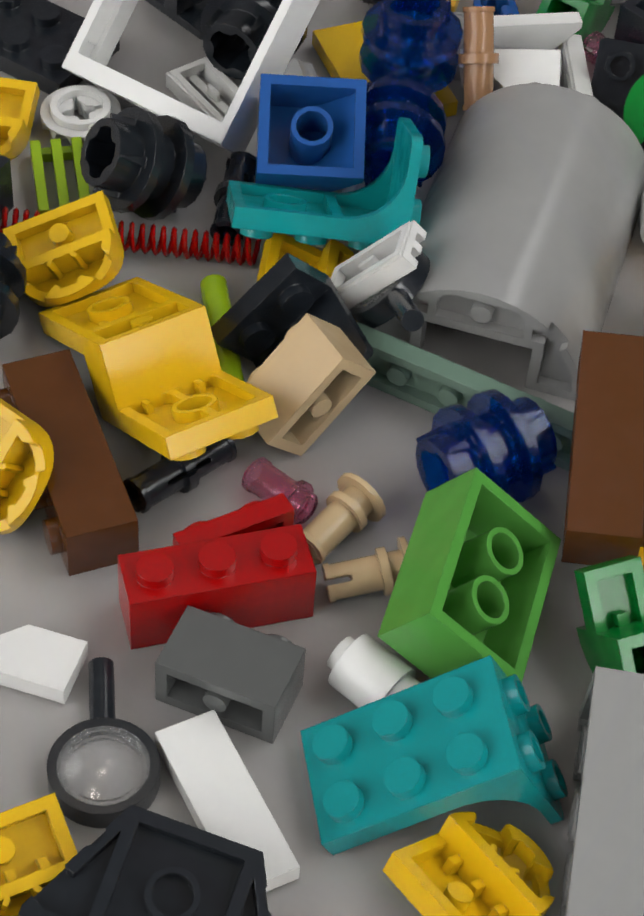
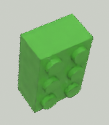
[377,467,561,683]

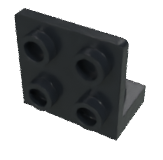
[211,253,373,368]

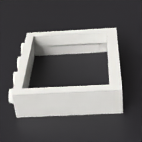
[61,0,320,153]

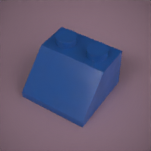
[255,73,367,192]

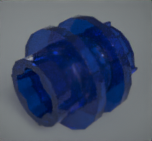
[359,0,463,107]
[364,75,447,188]
[415,389,558,502]

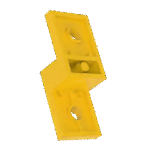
[38,277,278,461]

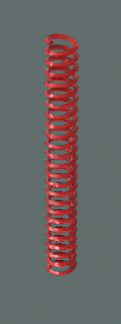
[0,206,262,267]

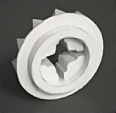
[40,85,121,144]

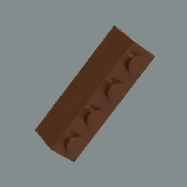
[561,330,644,565]
[0,349,139,576]

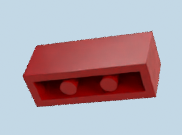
[117,524,317,650]

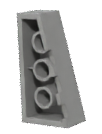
[560,666,644,916]

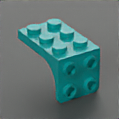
[226,117,430,250]
[300,655,568,855]

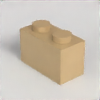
[247,313,376,456]

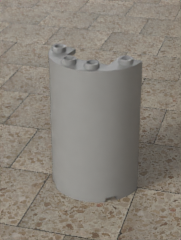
[373,82,644,401]

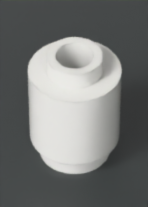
[327,633,420,708]

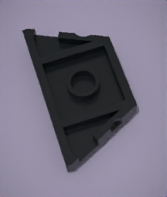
[18,804,271,916]

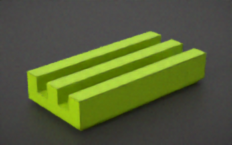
[30,137,90,214]

